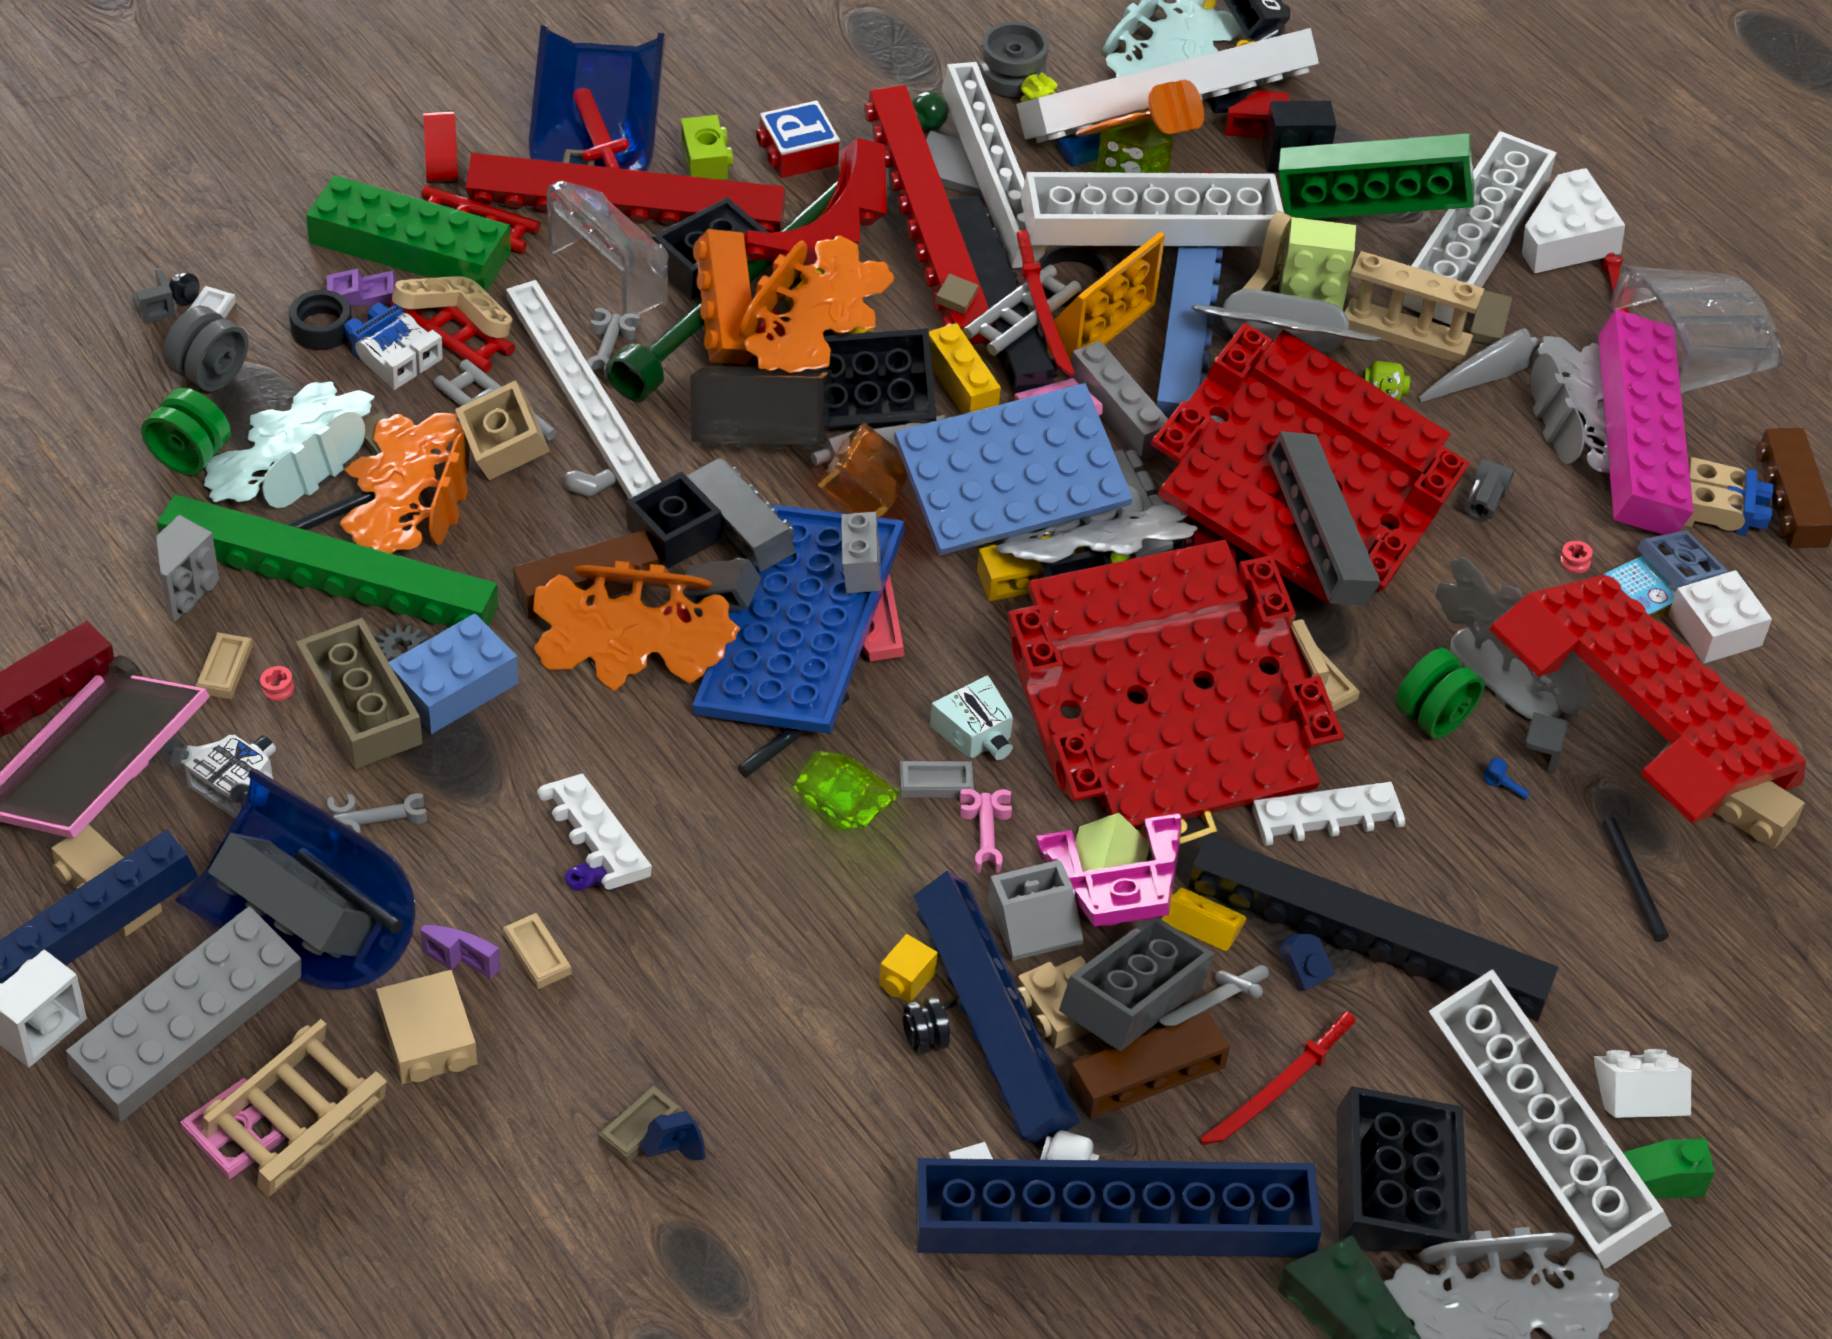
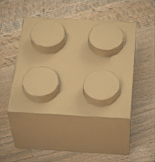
[455,380,550,480]

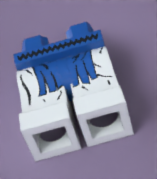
[344,302,442,390]

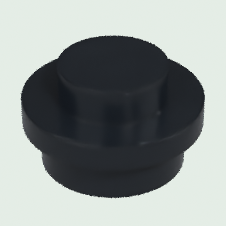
[169,272,200,305]

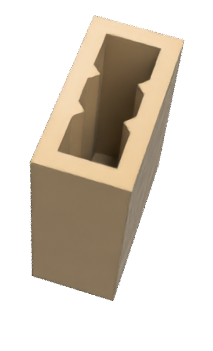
[376,970,477,1084]

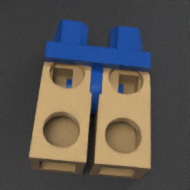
[1684,457,1773,536]

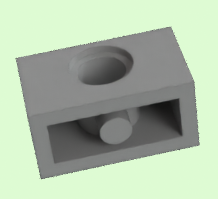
[841,512,881,593]

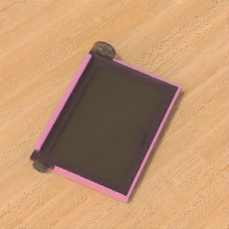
[0,655,210,838]

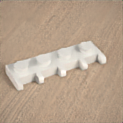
[537,773,652,890]
[1252,782,1405,846]

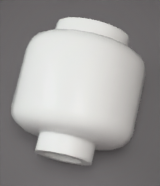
[1040,1130,1100,1160]

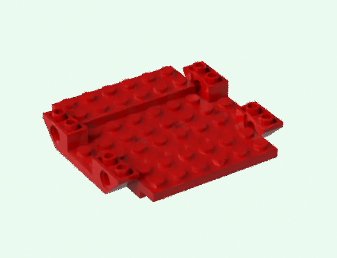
[1150,323,1470,606]
[1008,539,1344,830]

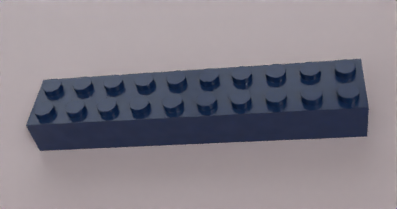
[915,1158,1322,1257]

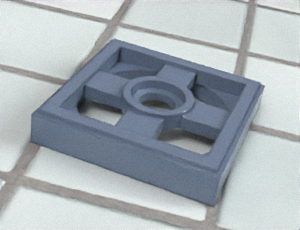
[1636,530,1728,589]

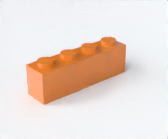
[693,229,756,365]

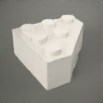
[1522,168,1625,274]

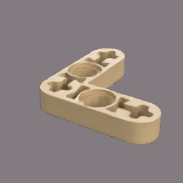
[1243,211,1292,292]
[392,276,512,338]

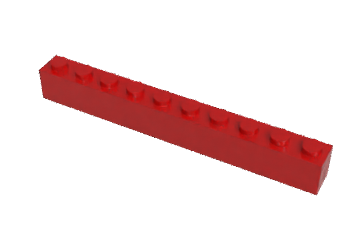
[864,85,994,345]
[466,153,786,233]

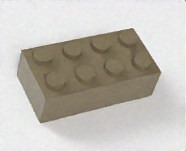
[296,618,422,769]

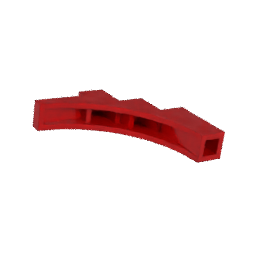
[744,138,887,280]

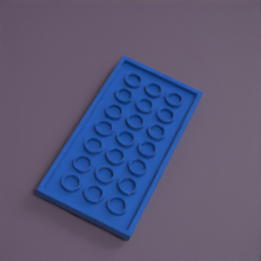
[692,504,905,734]

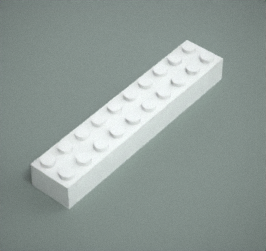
[1016,28,1319,143]

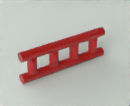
[422,185,541,254]
[389,301,515,373]

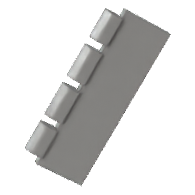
[1114,450,1182,558]

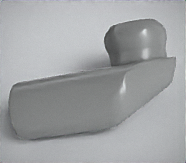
[563,469,616,497]

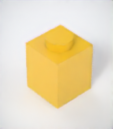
[879,934,938,1002]

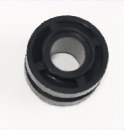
[902,996,950,1055]

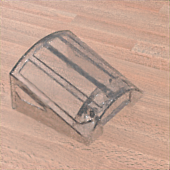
[1609,265,1783,393]

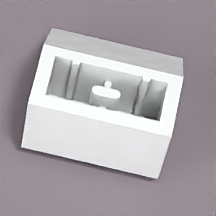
[1594,1049,1692,1118]

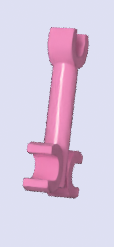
[960,789,1012,873]

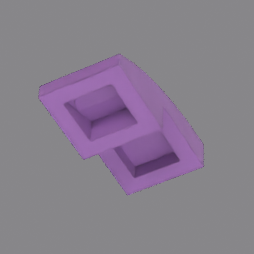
[327,268,397,306]
[420,925,500,979]

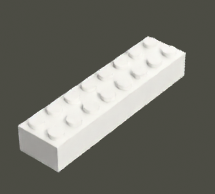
[1402,131,1557,325]
[1021,172,1284,246]
[1429,969,1671,1269]

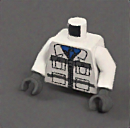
[161,735,276,821]

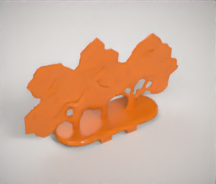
[1076,79,1204,137]
[740,235,894,373]
[339,413,470,554]
[533,561,740,692]

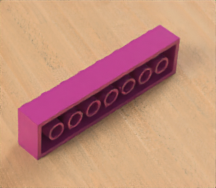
[1598,309,1694,535]

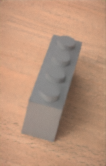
[1069,341,1168,462]

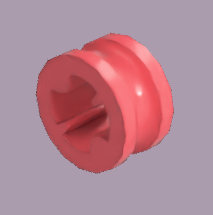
[1560,541,1593,573]
[260,666,295,701]

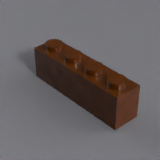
[1756,428,1832,548]
[513,530,659,619]
[1069,1011,1230,1120]

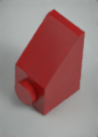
[1225,91,1289,138]

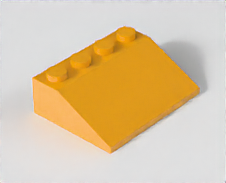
[1046,231,1165,362]

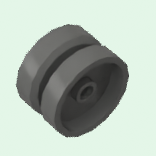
[980,21,1049,97]
[163,305,249,392]

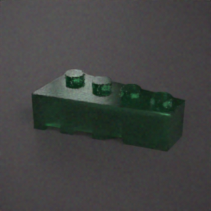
[1278,1236,1421,1339]

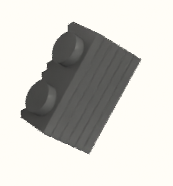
[682,558,761,616]

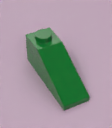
[1623,1139,1715,1199]

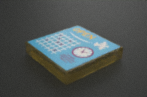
[1601,555,1677,620]

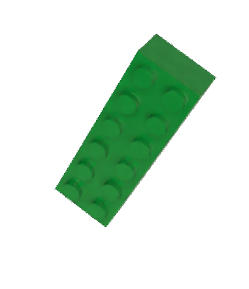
[1279,134,1475,219]
[306,175,511,292]

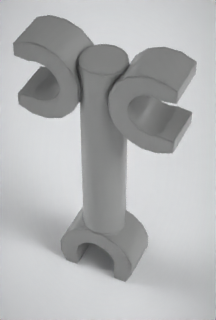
[587,308,640,380]
[327,793,427,847]

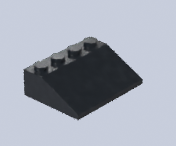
[800,328,937,431]
[1337,1086,1469,1252]

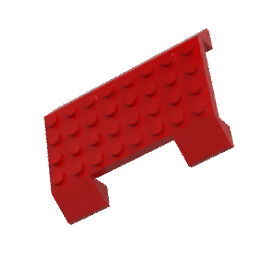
[1489,574,1806,824]

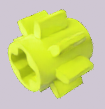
[1020,72,1058,102]

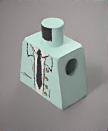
[930,675,1013,760]

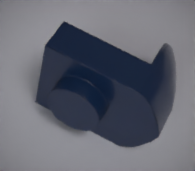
[1279,934,1335,991]
[640,1111,706,1160]

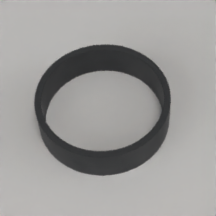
[1040,246,1108,307]

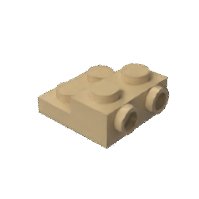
[1017,956,1091,1049]

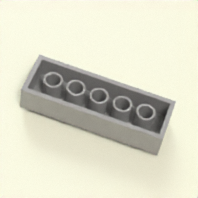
[66,906,301,1123]

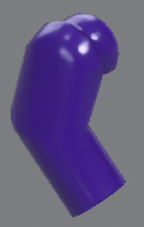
[565,862,618,891]

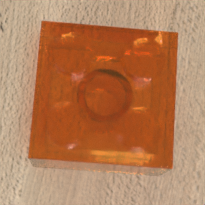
[818,422,908,518]

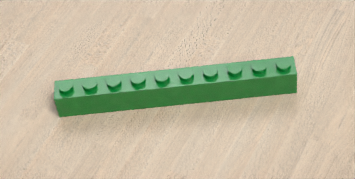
[157,494,499,627]

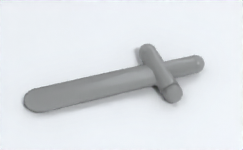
[1159,965,1269,1026]

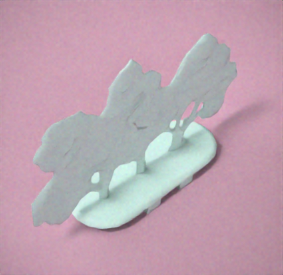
[1102,0,1242,78]
[204,382,375,508]

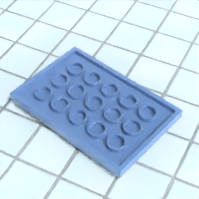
[894,383,1133,556]

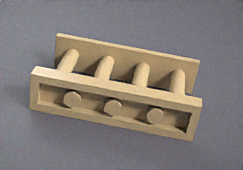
[1345,251,1485,364]
[202,1019,387,1198]

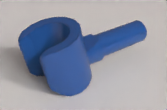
[1484,758,1530,800]

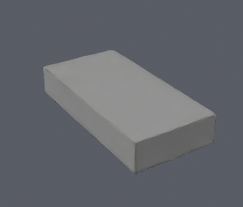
[900,761,974,798]

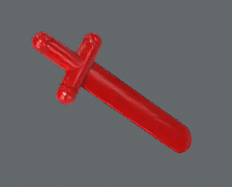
[573,87,630,169]

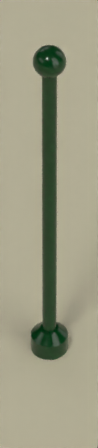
[606,91,949,402]

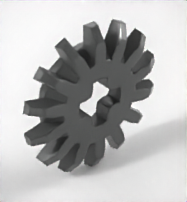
[374,624,432,662]

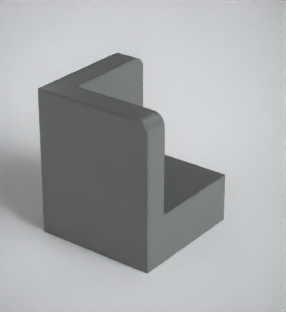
[133,268,175,324]
[1524,712,1568,773]

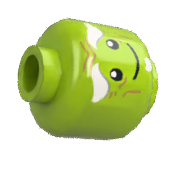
[1362,361,1410,401]

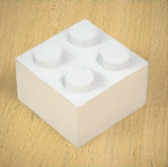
[1668,570,1772,664]
[0,950,87,1068]

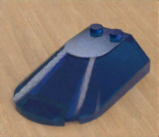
[529,25,665,172]
[175,769,416,990]

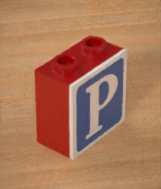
[756,101,840,178]

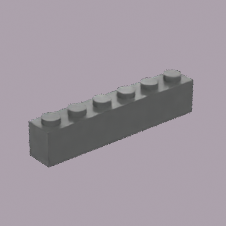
[1267,431,1380,606]

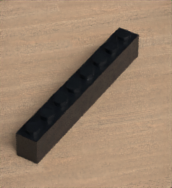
[949,195,1058,396]

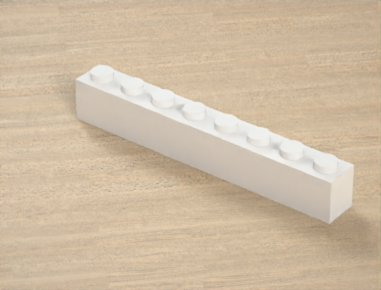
[942,62,1047,268]

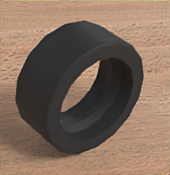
[289,290,352,350]

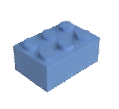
[389,614,519,734]

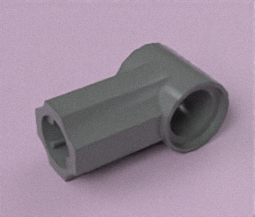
[1464,458,1515,522]

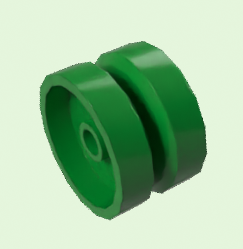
[141,388,231,476]
[1395,648,1485,739]

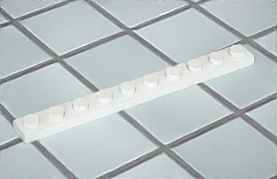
[506,280,661,499]

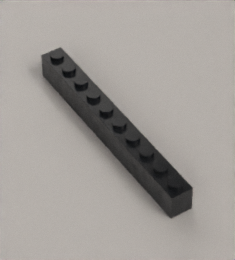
[1188,834,1558,1021]

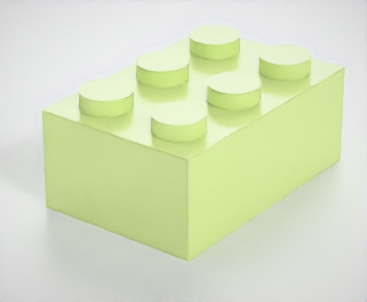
[1279,217,1356,310]

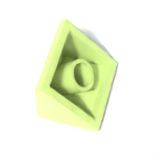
[1075,813,1150,871]

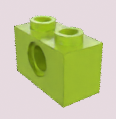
[681,115,733,180]

